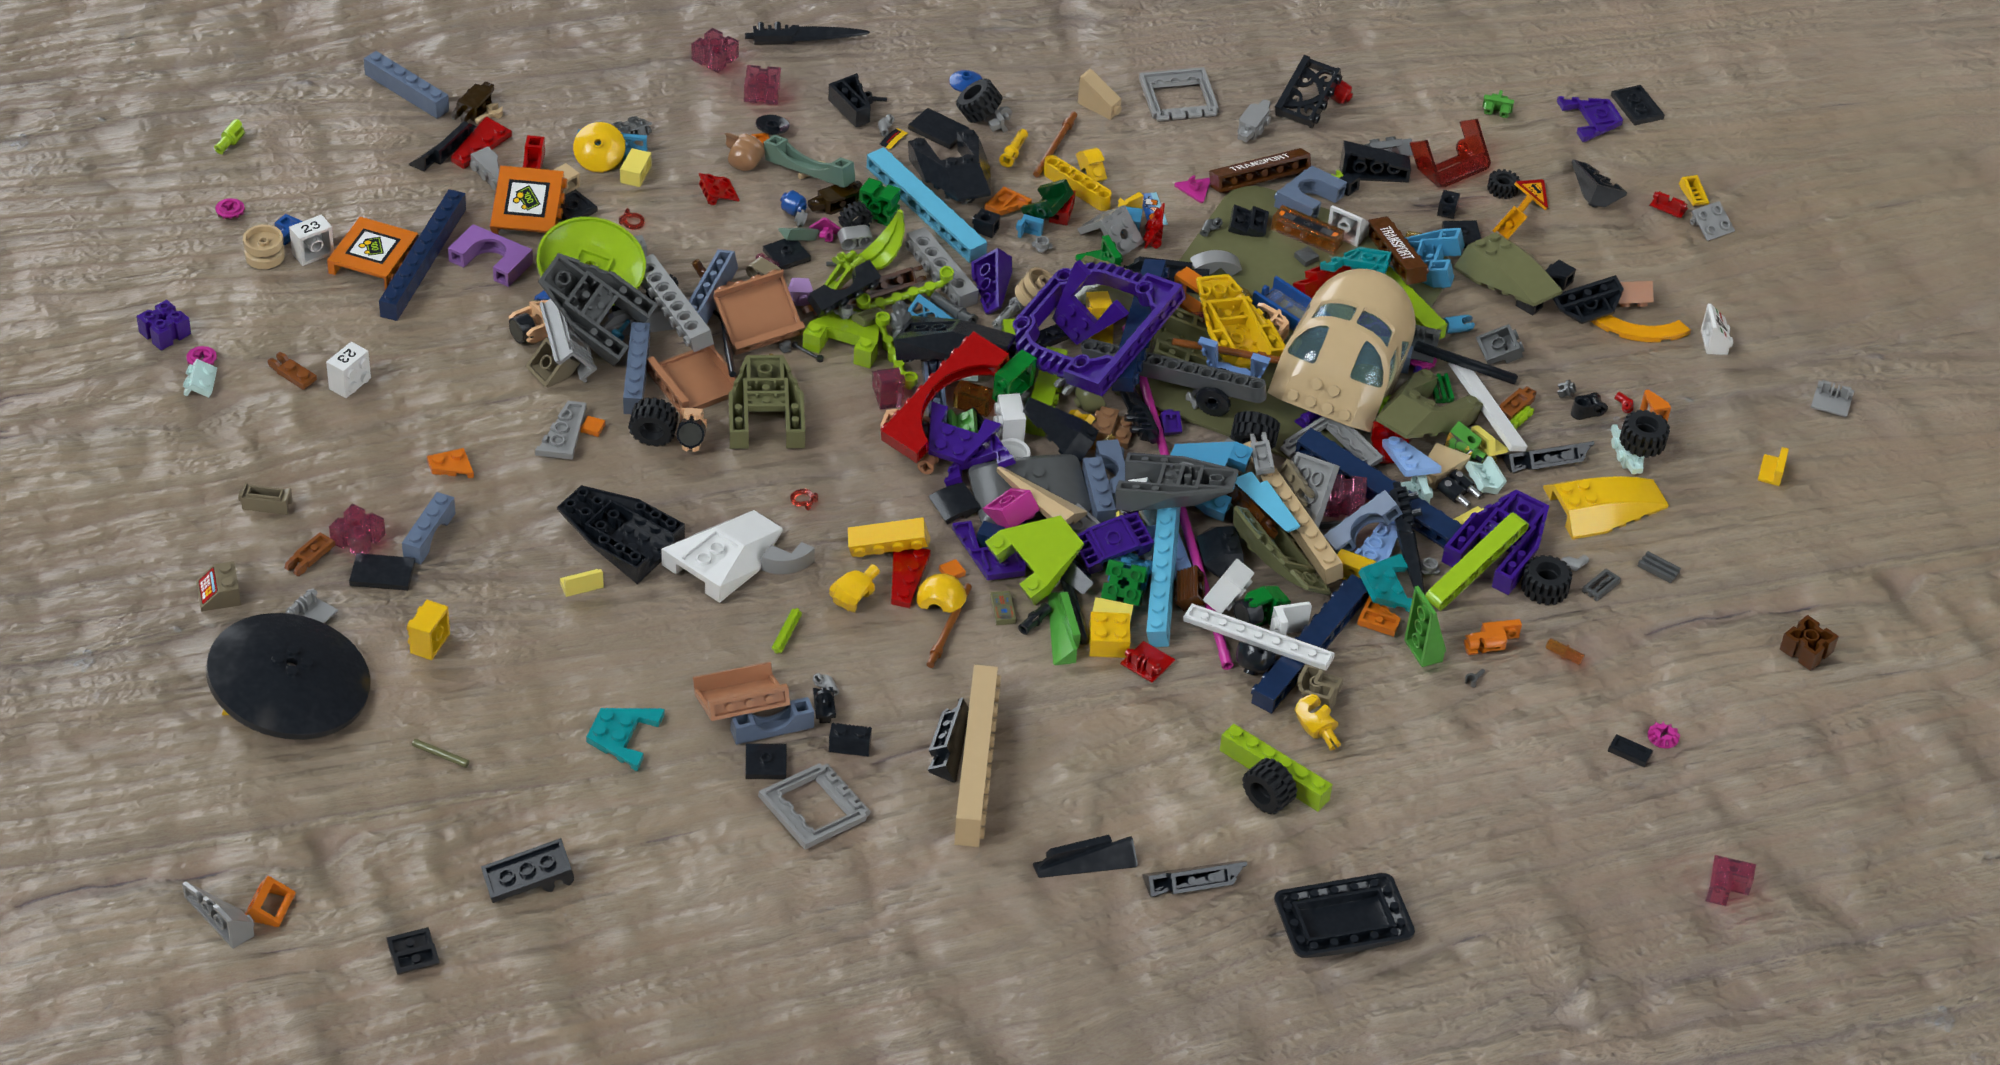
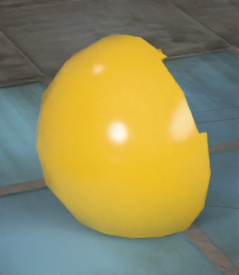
[916,573,967,613]

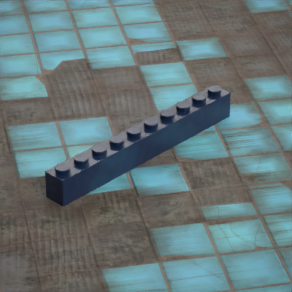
[379,189,466,321]
[1111,259,1170,392]
[1295,427,1462,548]
[1251,574,1369,714]

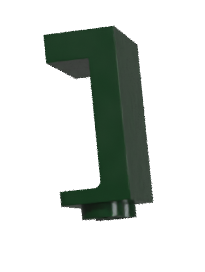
[1020,179,1074,219]

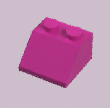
[983,488,1040,529]

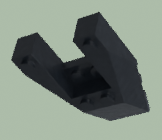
[908,129,991,202]

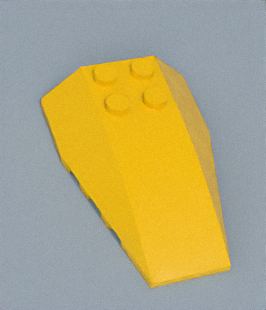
[1196,274,1286,368]
[1543,476,1669,540]

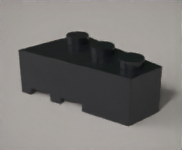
[828,73,871,127]

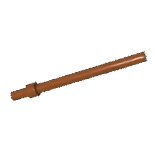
[1033,111,1077,177]
[1172,338,1280,364]
[926,583,972,668]

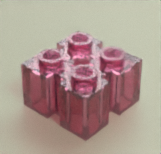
[691,28,739,73]
[744,65,781,105]
[1324,474,1367,518]
[329,504,386,555]

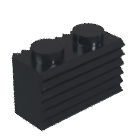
[829,722,872,757]

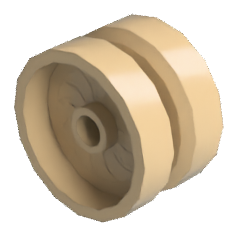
[243,224,285,269]
[1015,267,1053,307]

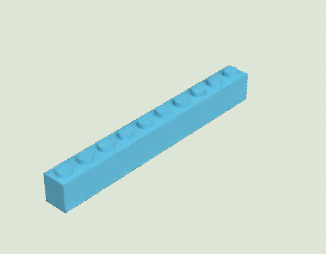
[866,147,988,263]
[1146,507,1181,647]

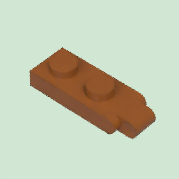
[1499,386,1537,420]

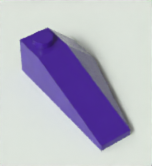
[971,248,1012,315]

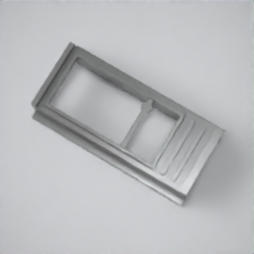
[539,299,597,383]

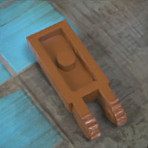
[268,352,317,390]
[284,532,335,576]

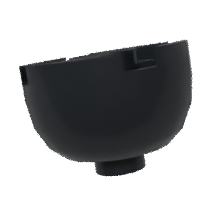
[1236,641,1276,676]

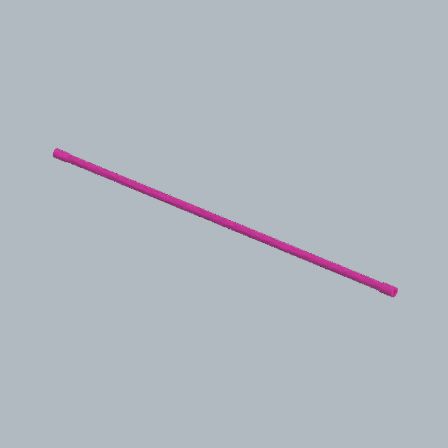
[1122,324,1234,670]

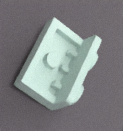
[183,359,217,398]
[1465,456,1507,495]
[1401,475,1433,504]

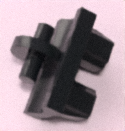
[813,687,836,723]

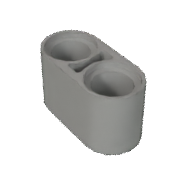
[837,225,874,251]

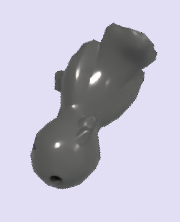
[890,300,912,341]

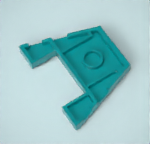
[1320,247,1392,274]
[1358,554,1412,612]
[586,708,665,771]

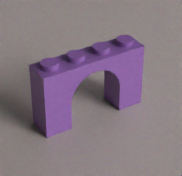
[448,224,533,287]

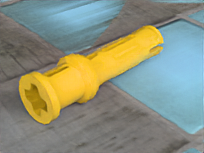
[999,129,1028,167]

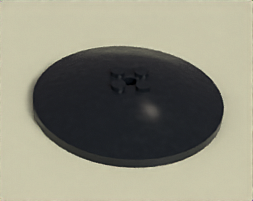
[206,613,370,740]

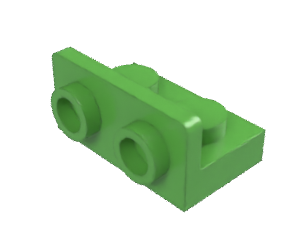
[947,408,978,433]

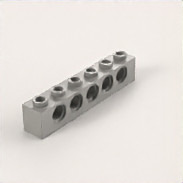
[905,227,979,308]

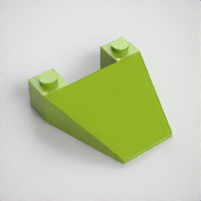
[803,308,880,369]
[985,515,1084,605]

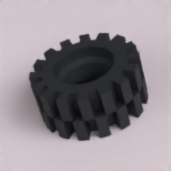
[1487,169,1520,199]
[838,201,873,227]

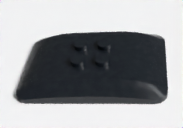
[1274,873,1415,958]

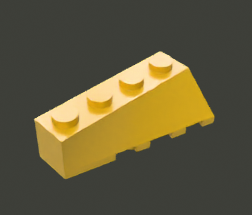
[848,517,930,557]

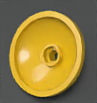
[573,122,626,173]

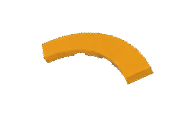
[1590,315,1691,342]

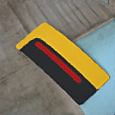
[880,128,908,149]

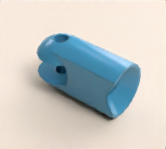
[1443,315,1475,334]

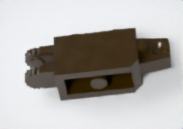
[451,82,494,122]
[808,181,863,215]

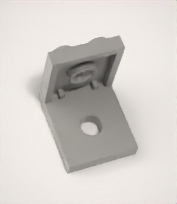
[1077,205,1144,256]

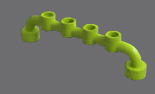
[856,266,954,310]
[875,311,918,390]

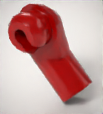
[1614,392,1634,413]

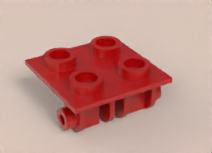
[699,173,740,205]
[1143,203,1165,249]
[1120,641,1175,683]

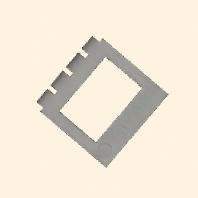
[1139,67,1219,122]
[1280,416,1383,493]
[758,763,871,850]

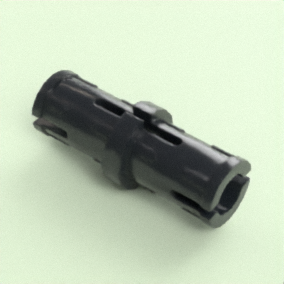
[1018,603,1052,635]

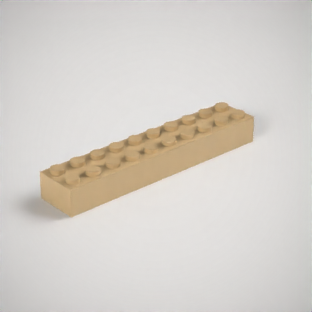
[954,665,1001,847]

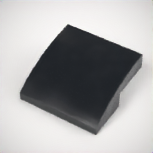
[1228,204,1269,237]
[929,482,981,525]
[386,927,440,975]

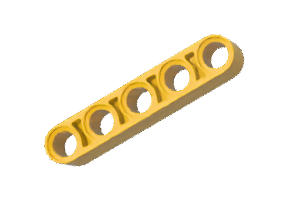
[1044,155,1112,211]

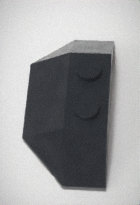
[1552,275,1624,324]
[1197,526,1244,578]

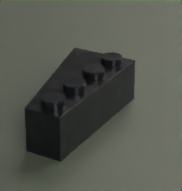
[1339,140,1411,183]

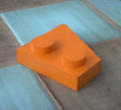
[427,448,474,478]

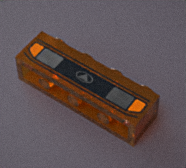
[1271,205,1345,255]

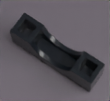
[1516,259,1576,316]
[807,260,881,317]

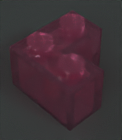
[872,367,905,410]
[1705,855,1756,906]

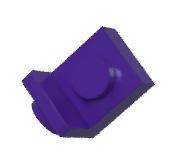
[1159,409,1182,435]

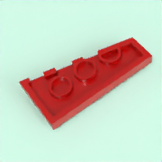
[451,116,512,169]
[891,548,931,609]

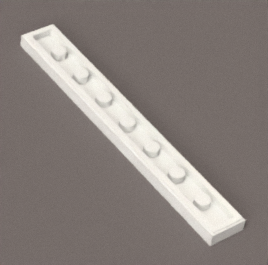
[1448,363,1528,452]
[1183,604,1335,671]

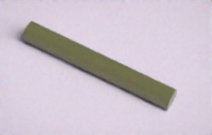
[412,738,470,768]

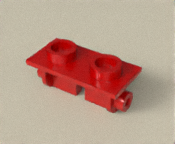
[1649,191,1688,218]

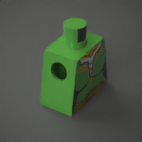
[1444,421,1487,463]

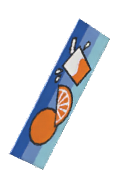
[1142,192,1168,225]

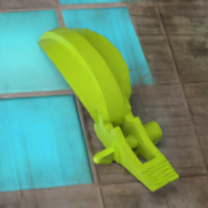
[824,209,905,290]

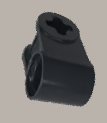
[1571,392,1608,420]

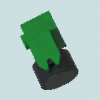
[1233,586,1291,627]

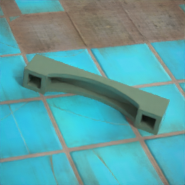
[764,135,855,187]

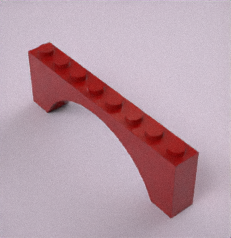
[880,331,1009,463]

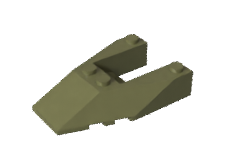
[729,355,805,449]
[1376,369,1483,439]

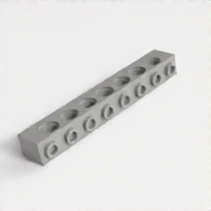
[641,254,714,352]

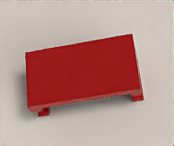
[1049,190,1076,226]

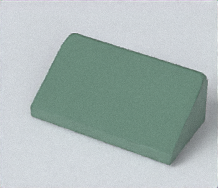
[778,228,819,241]

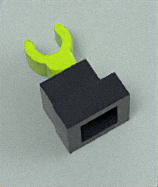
[1331,170,1360,196]

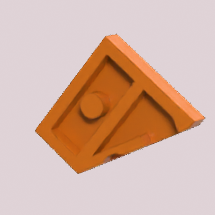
[985,187,1032,216]
[1357,595,1401,637]

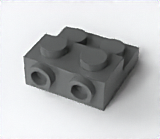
[1476,324,1525,365]

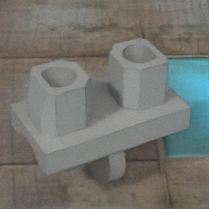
[984,106,1012,133]

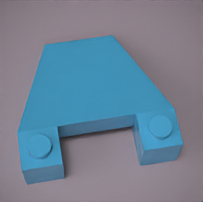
[1389,228,1465,288]
[1170,442,1253,522]

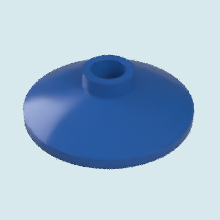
[949,70,982,92]

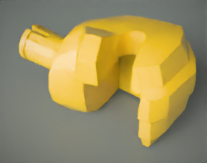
[829,564,880,613]
[1295,694,1341,751]

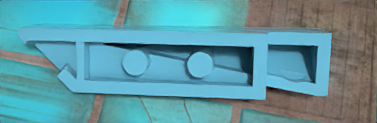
[1236,471,1300,532]

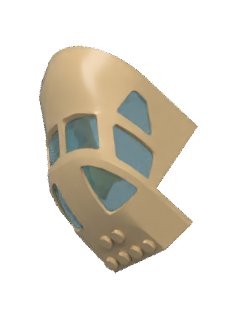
[1267,269,1416,432]

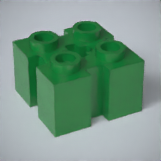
[859,178,901,226]
[1101,559,1149,606]

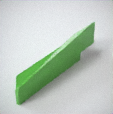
[1048,591,1081,665]

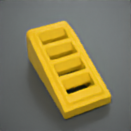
[1679,175,1709,206]

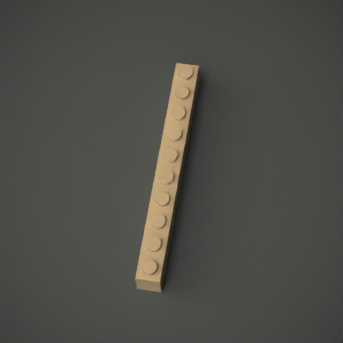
[1243,440,1343,585]

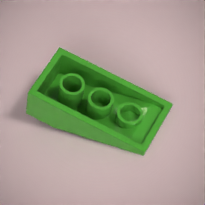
[1404,586,1446,667]

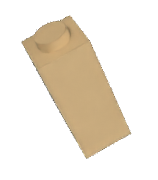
[1078,69,1122,120]
[1426,443,1471,489]

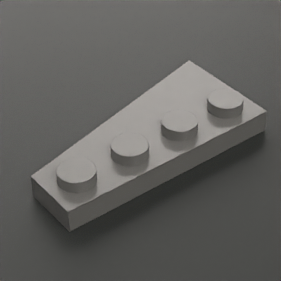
[535,401,587,460]

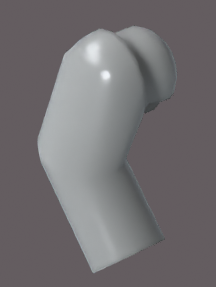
[1561,555,1589,571]
[813,673,839,696]

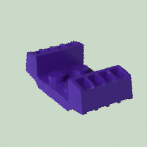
[1077,512,1154,574]

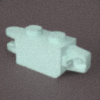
[1611,424,1645,474]

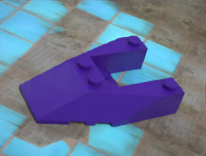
[1441,490,1549,595]

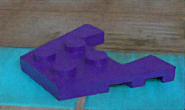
[1557,96,1623,142]
[928,402,1001,466]
[944,434,1016,487]

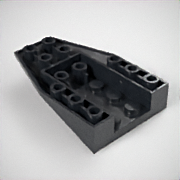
[894,316,1016,362]
[557,485,685,584]

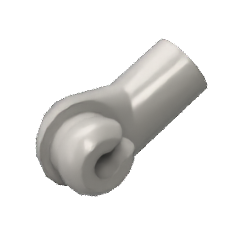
[878,114,895,137]

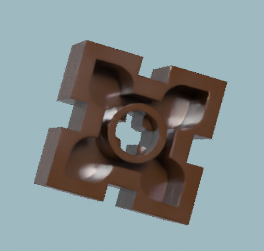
[1780,615,1839,671]

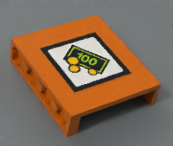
[490,165,567,235]
[327,217,419,290]

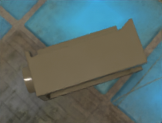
[238,482,293,515]

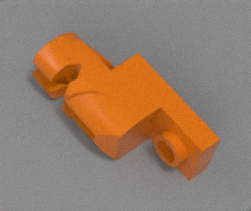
[1464,619,1522,655]

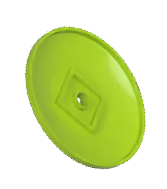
[536,217,646,306]

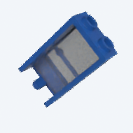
[1252,276,1326,336]

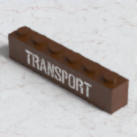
[1209,148,1311,193]
[1368,216,1429,285]

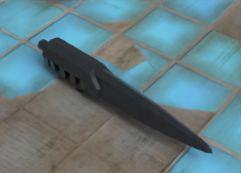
[745,22,870,45]
[1119,389,1159,444]
[1389,481,1425,595]

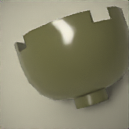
[1073,387,1107,414]

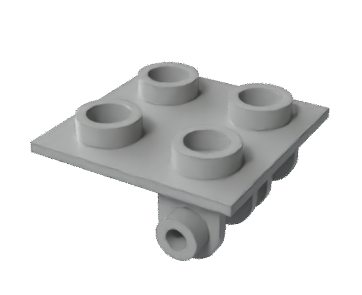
[1690,201,1735,241]
[1811,380,1854,417]
[285,588,338,624]

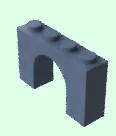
[1274,166,1347,222]

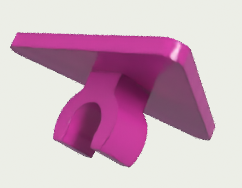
[1174,175,1210,203]
[809,217,841,242]

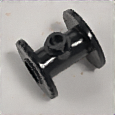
[1196,368,1231,417]

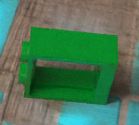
[992,349,1037,402]

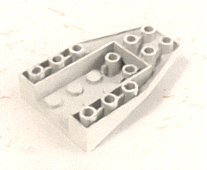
[661,510,783,603]

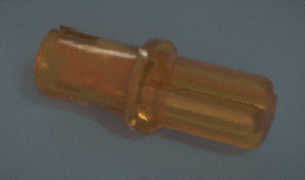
[1546,638,1585,665]

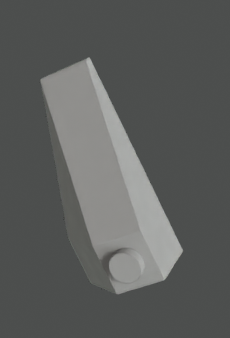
[182,881,255,949]

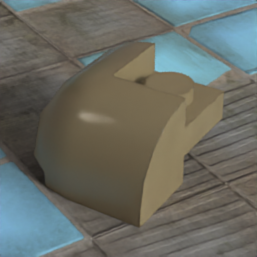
[1298,664,1343,708]

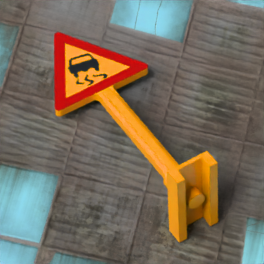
[1492,179,1548,239]

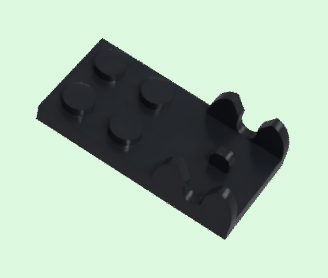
[481,838,574,903]

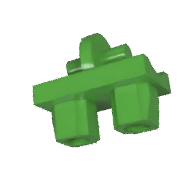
[1482,90,1514,118]

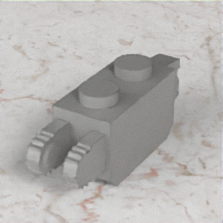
[1237,100,1271,142]

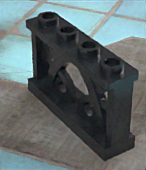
[1275,55,1343,128]

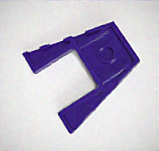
[1052,260,1129,345]
[952,520,1027,580]

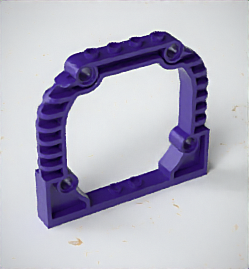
[1013,262,1186,396]

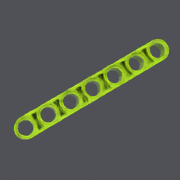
[1425,512,1529,611]

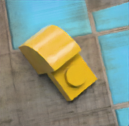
[1076,147,1107,182]

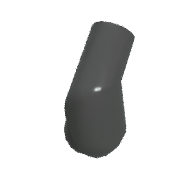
[1200,217,1223,237]

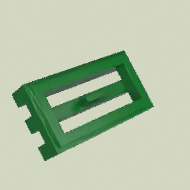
[1433,373,1454,403]

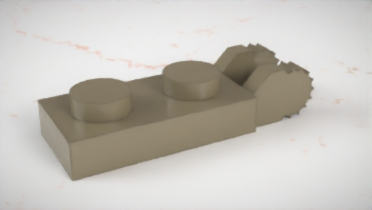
[1278,459,1315,507]

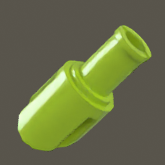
[214,119,245,154]

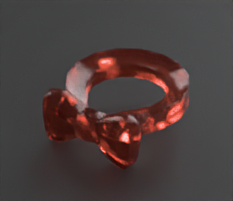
[619,208,644,230]
[790,489,818,511]

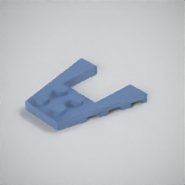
[1198,336,1271,378]

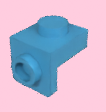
[1016,214,1044,238]

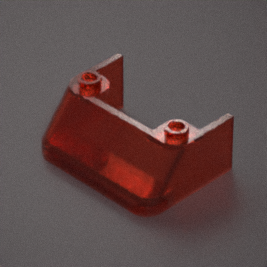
[1409,118,1491,188]

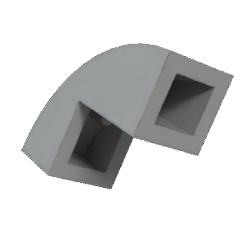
[1190,250,1242,277]
[761,542,815,574]

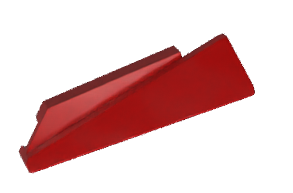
[1293,265,1362,298]

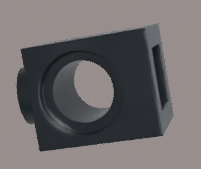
[1437,190,1460,219]
[972,208,1000,238]

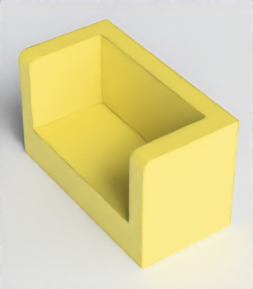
[620,148,652,187]

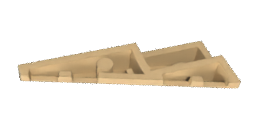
[997,466,1088,525]

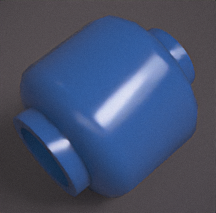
[780,190,807,217]

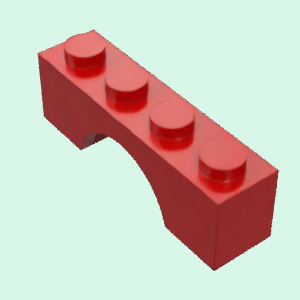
[523,135,545,169]

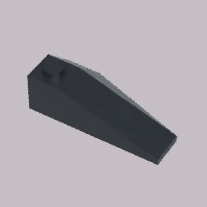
[1571,159,1627,208]
[1023,397,1099,462]

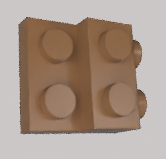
[1091,406,1134,449]

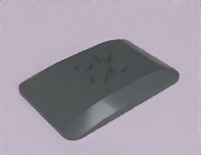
[968,454,1091,524]

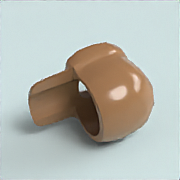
[725,133,765,171]

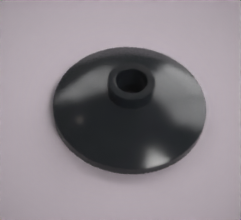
[755,115,790,135]

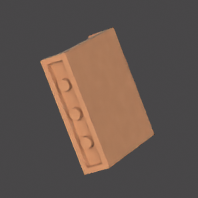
[713,269,805,356]
[647,345,738,413]
[693,662,790,721]

